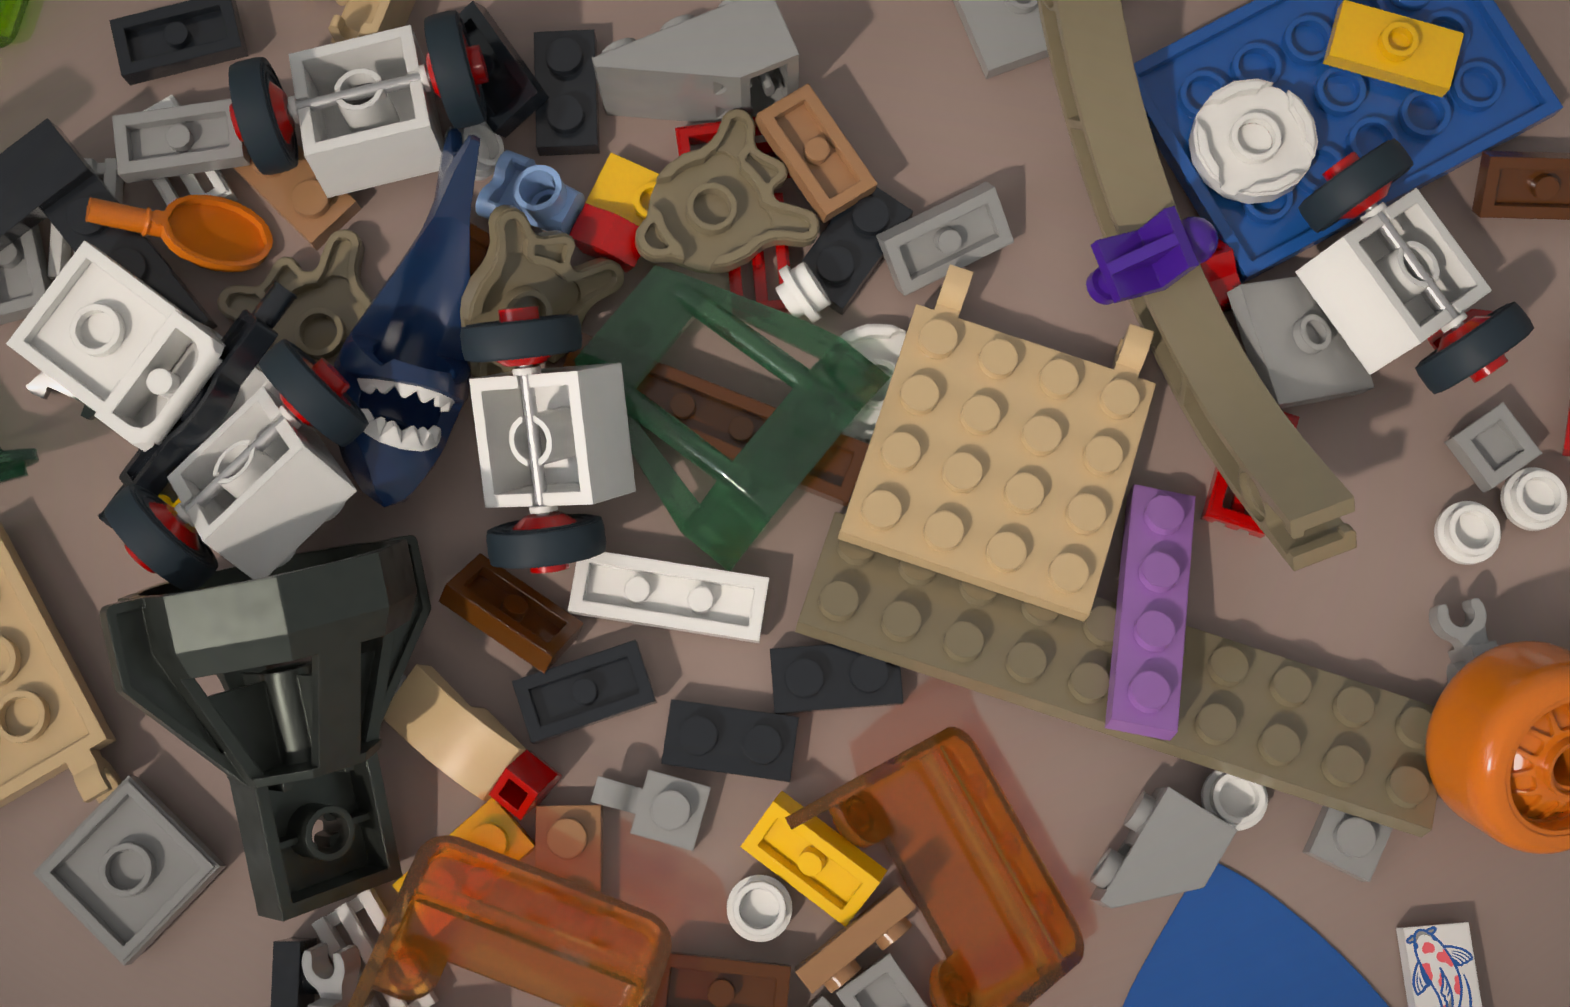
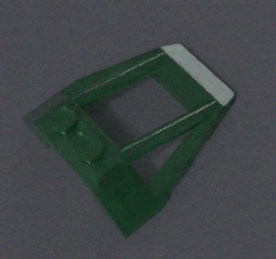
[573,265,890,571]

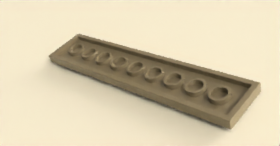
[795,512,1438,838]

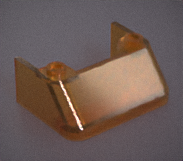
[785,727,1084,1007]
[347,835,672,1007]

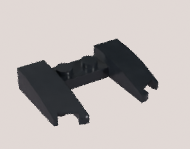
[0,118,218,420]

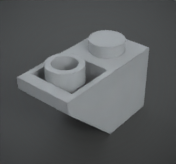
[1090,787,1238,909]

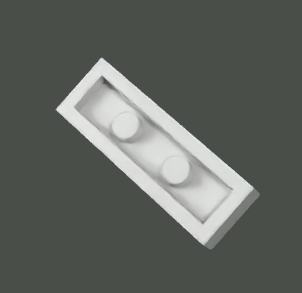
[568,552,769,643]

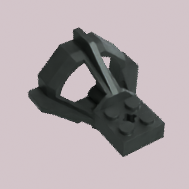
[99,535,431,922]

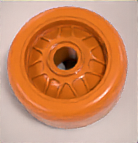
[1425,641,1570,854]

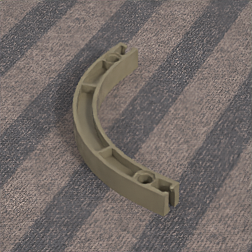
[1037,0,1357,571]

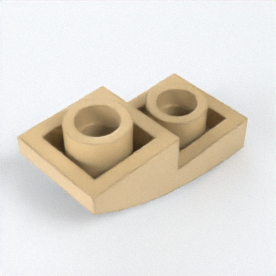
[384,664,526,800]

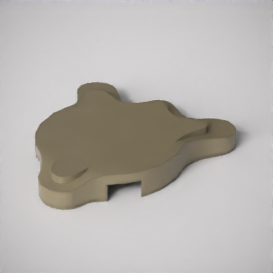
[635,108,820,274]
[460,205,624,378]
[217,229,373,367]

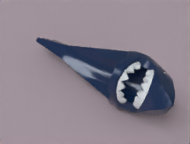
[334,128,480,508]

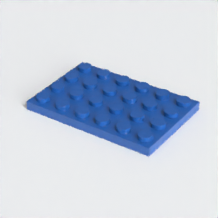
[1133,0,1563,284]

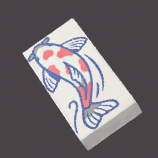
[1396,922,1482,1007]

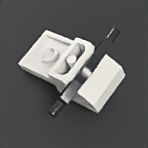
[6,240,298,528]

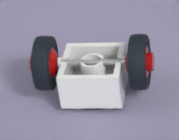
[228,10,489,198]
[1295,138,1534,394]
[460,306,636,574]
[104,339,369,591]

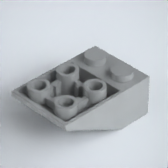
[592,0,799,123]

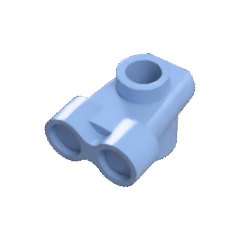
[476,150,585,235]

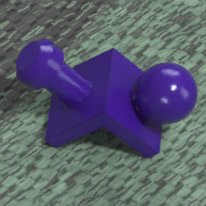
[1086,206,1218,305]

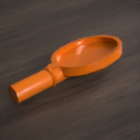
[85,195,273,272]

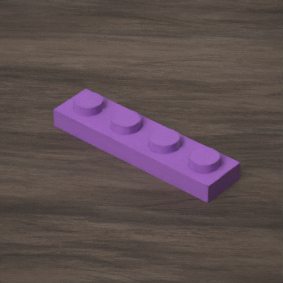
[1105,484,1196,741]

